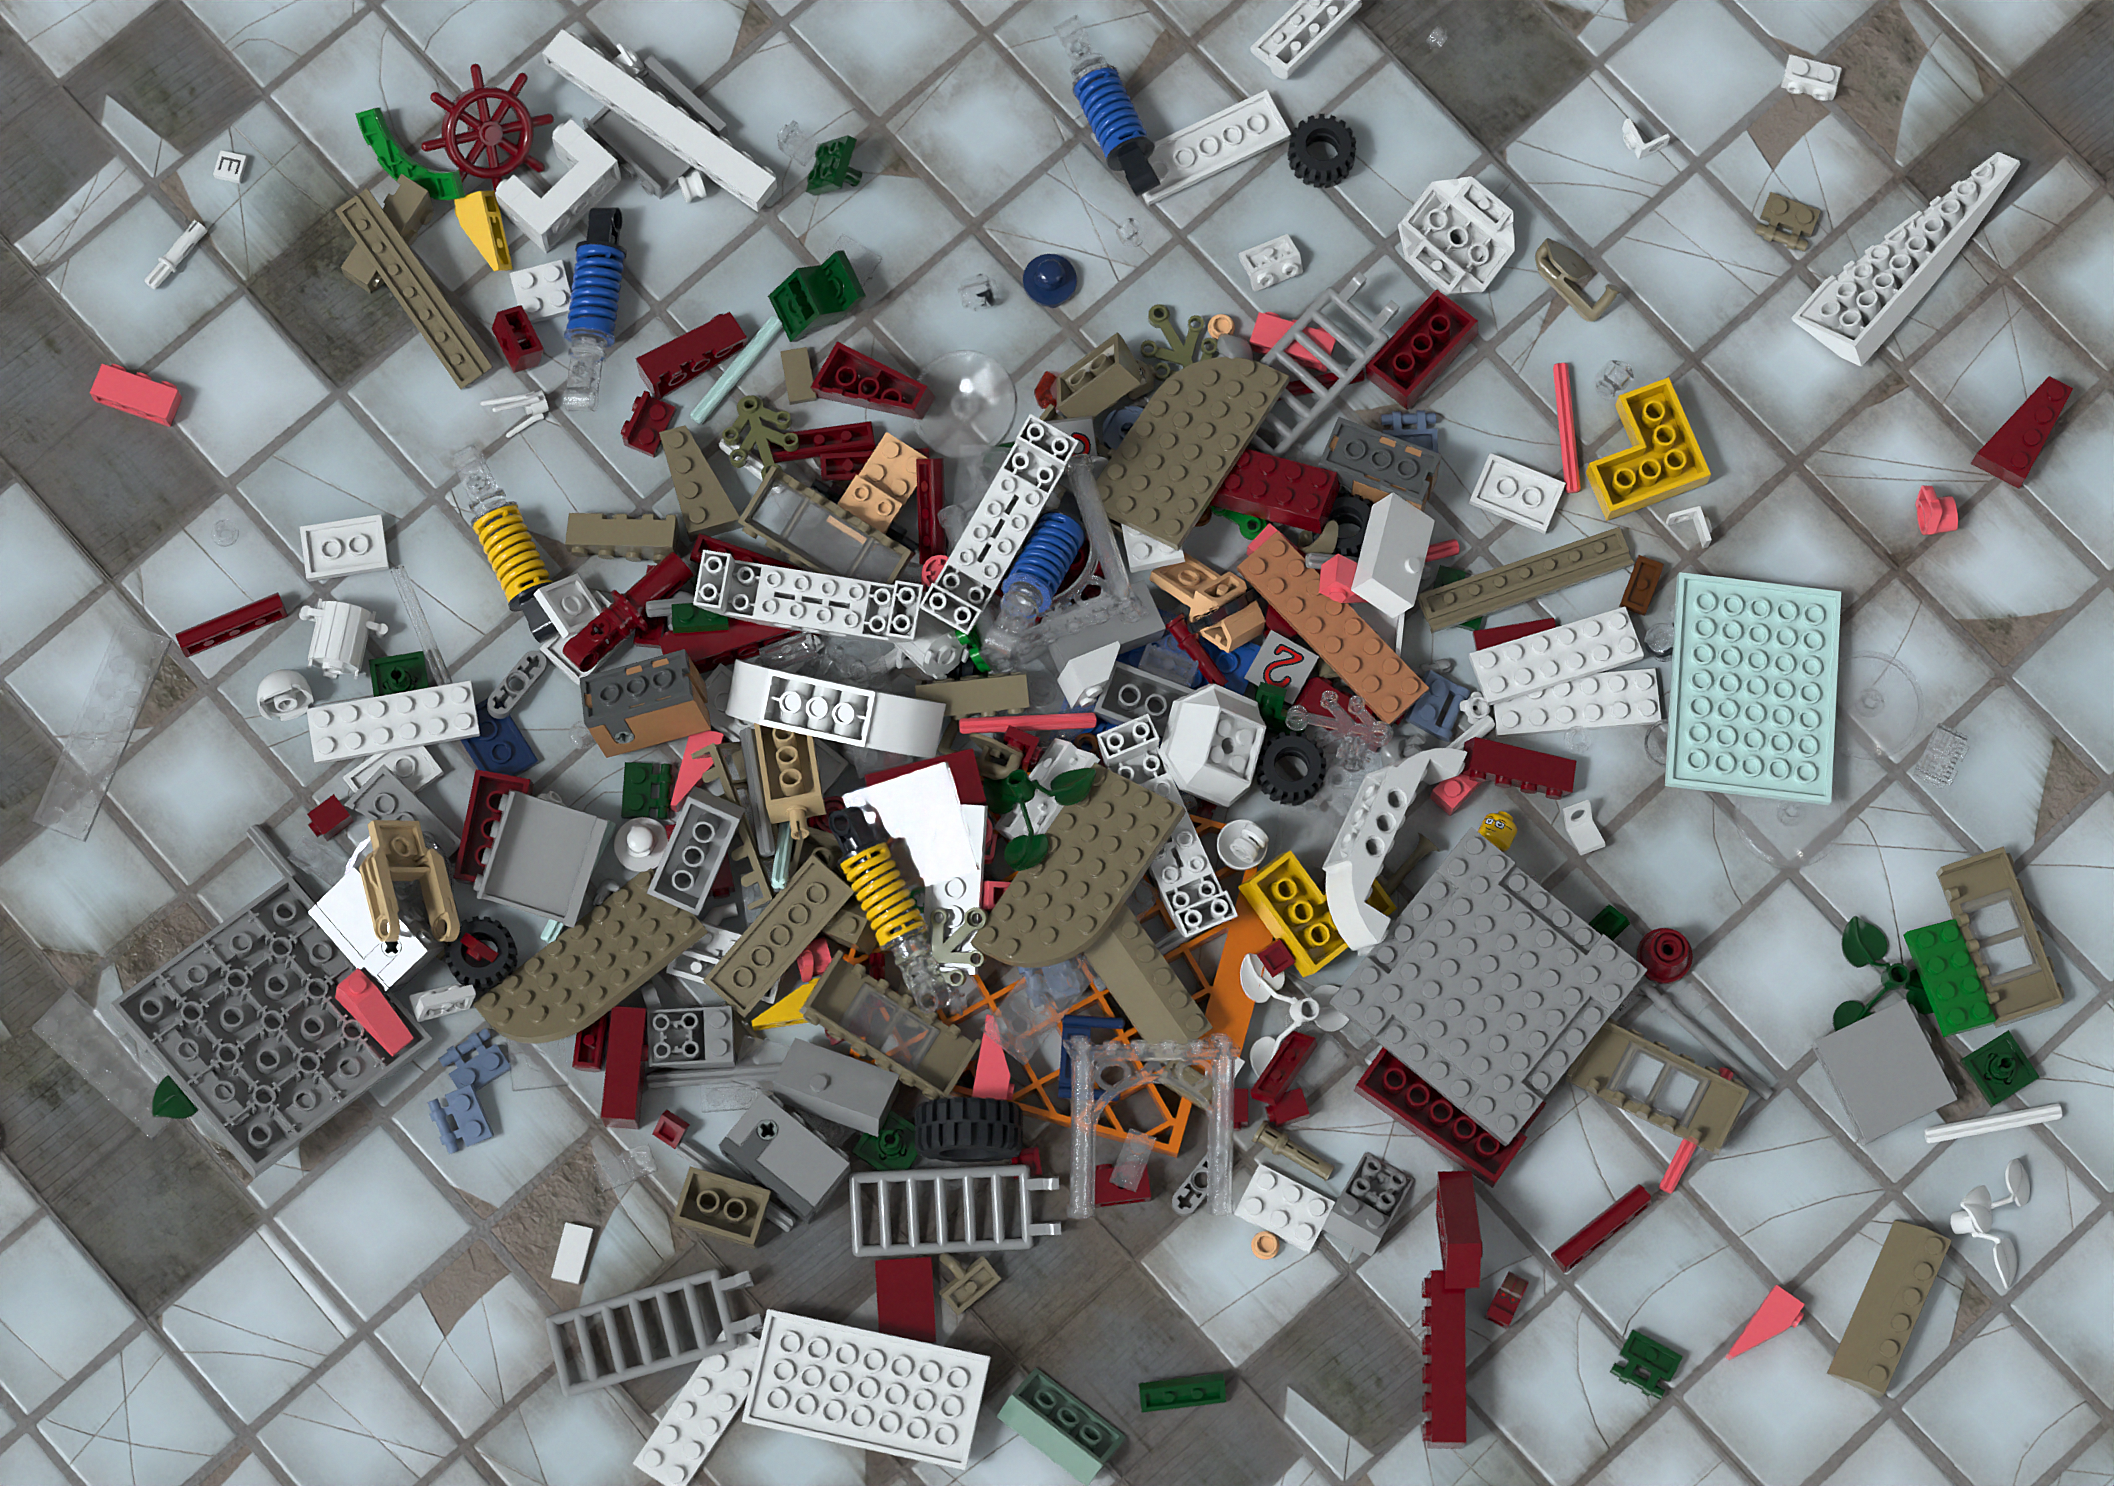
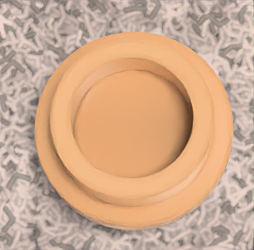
[1208,314,1235,341]
[1251,1231,1280,1260]

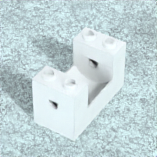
[495,119,621,253]

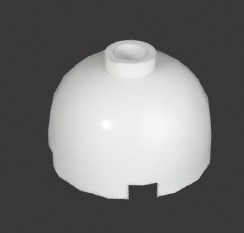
[256,669,314,721]

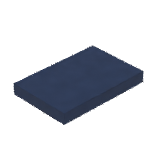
[460,697,539,777]

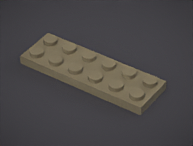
[702,854,854,1018]

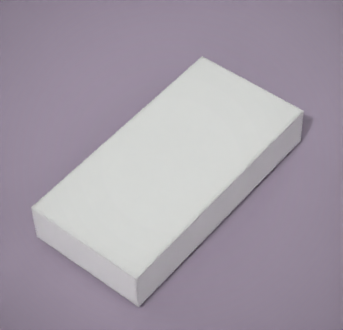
[551,1222,594,1285]

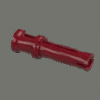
[1165,613,1229,687]

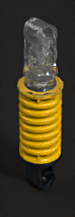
[450,443,559,643]
[828,806,952,1013]

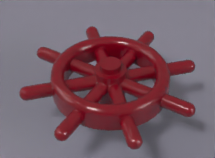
[421,63,554,192]

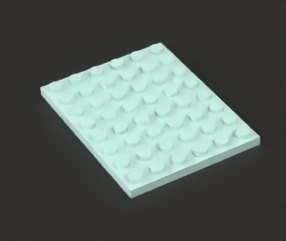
[1665,572,1841,805]

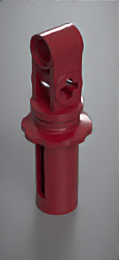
[562,552,694,672]

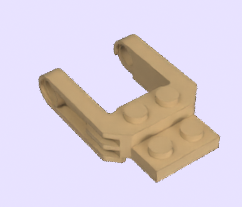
[359,820,460,942]

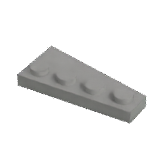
[344,764,461,862]

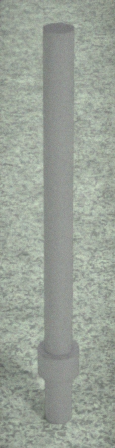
[1639,981,1773,1100]

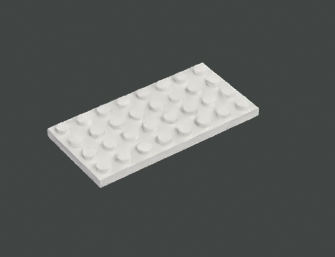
[742,1309,991,1471]

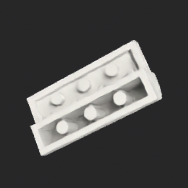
[1250,0,1362,79]
[994,738,1100,841]
[666,920,785,1004]

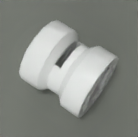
[1230,824,1269,863]

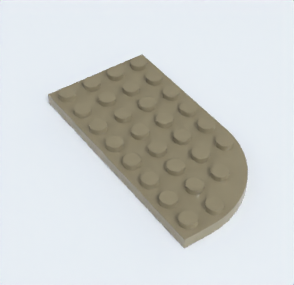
[1085,357,1290,551]
[970,763,1186,968]
[473,868,708,1044]

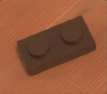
[1619,555,1664,616]

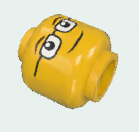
[1477,811,1518,852]

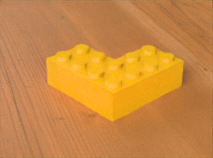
[1585,377,1711,521]
[1238,850,1397,977]

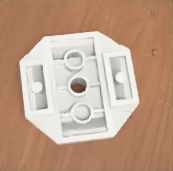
[1398,176,1515,295]
[1159,684,1266,807]

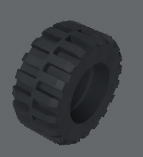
[915,1097,1023,1162]

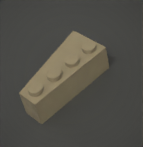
[341,174,434,294]
[659,425,743,542]
[565,513,680,564]
[915,671,1030,720]

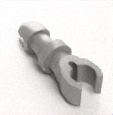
[1409,659,1451,678]

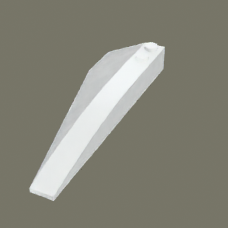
[1792,152,2020,367]

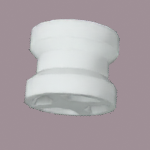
[677,171,707,203]

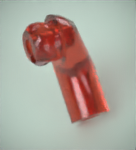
[1034,371,1057,409]

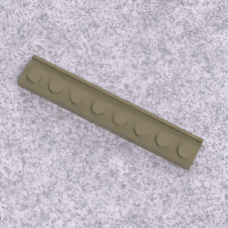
[335,188,493,390]
[1417,527,1634,633]

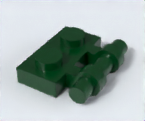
[621,762,674,820]
[1610,1329,1683,1400]

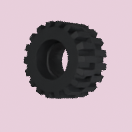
[1288,114,1356,188]
[1312,493,1372,557]
[1256,731,1327,806]
[444,916,518,991]

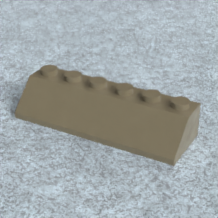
[1082,903,1213,1064]
[1827,1220,1952,1398]

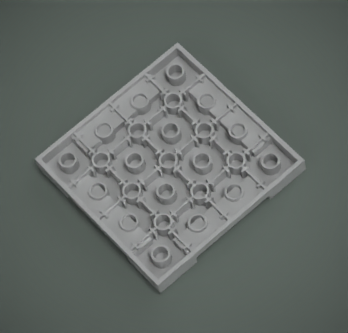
[1329,827,1647,1146]
[110,875,432,1179]

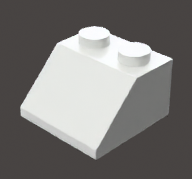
[1057,641,1120,709]

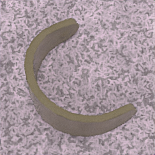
[1297,520,1339,555]

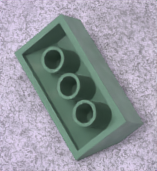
[996,1368,1126,1486]

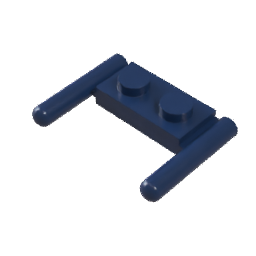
[1058,1014,1125,1101]

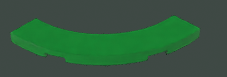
[355,107,466,200]

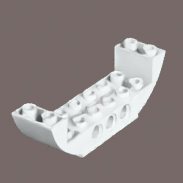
[919,414,1079,635]
[693,550,923,643]
[725,659,946,758]
[1097,714,1238,938]
[1322,748,1467,951]

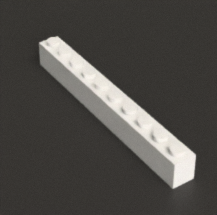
[542,29,777,212]

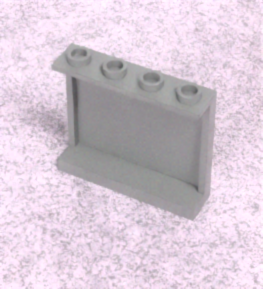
[583,55,728,199]
[473,789,608,928]
[1812,999,1958,1146]

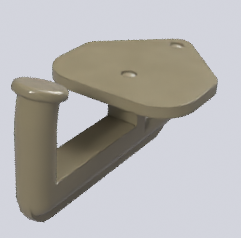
[1535,238,1621,322]
[935,716,1024,780]

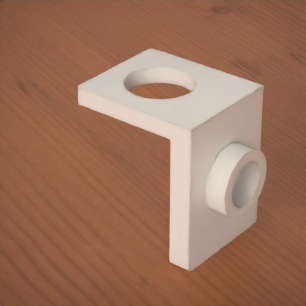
[610,43,646,78]
[1622,118,1670,159]
[1666,506,1712,548]
[1563,800,1605,855]

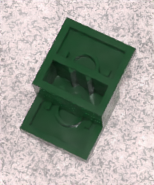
[768,250,866,342]

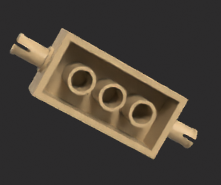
[754,723,826,840]

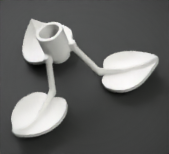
[1240,953,1349,1078]
[1951,1159,2030,1289]

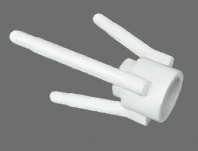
[480,390,549,438]

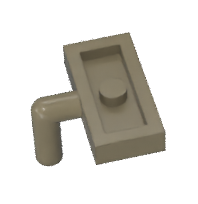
[939,1253,1001,1316]

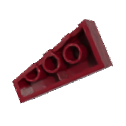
[810,341,936,420]
[1970,376,2073,489]

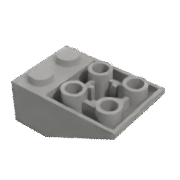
[647,1006,736,1069]
[1322,1152,1414,1257]

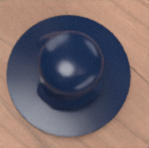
[1023,254,1077,308]

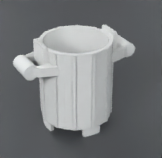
[894,592,969,680]
[299,598,388,679]

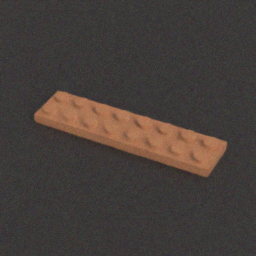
[1237,531,1429,727]

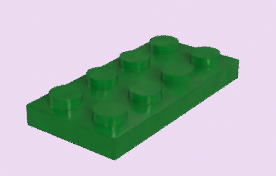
[1903,919,1996,1038]

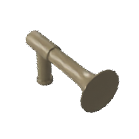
[1376,832,1440,897]

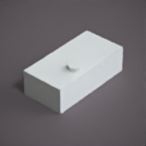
[1351,492,1435,618]

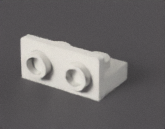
[1781,55,1841,101]
[1238,234,1303,291]
[408,983,476,1022]

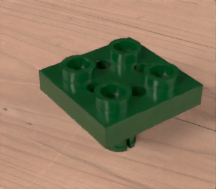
[806,135,862,196]
[369,651,429,697]
[1960,1030,2040,1108]
[852,1110,919,1184]

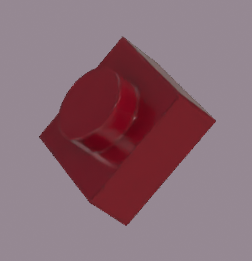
[460,932,499,963]
[1256,938,1295,978]
[652,1109,690,1149]
[1011,1146,1042,1180]

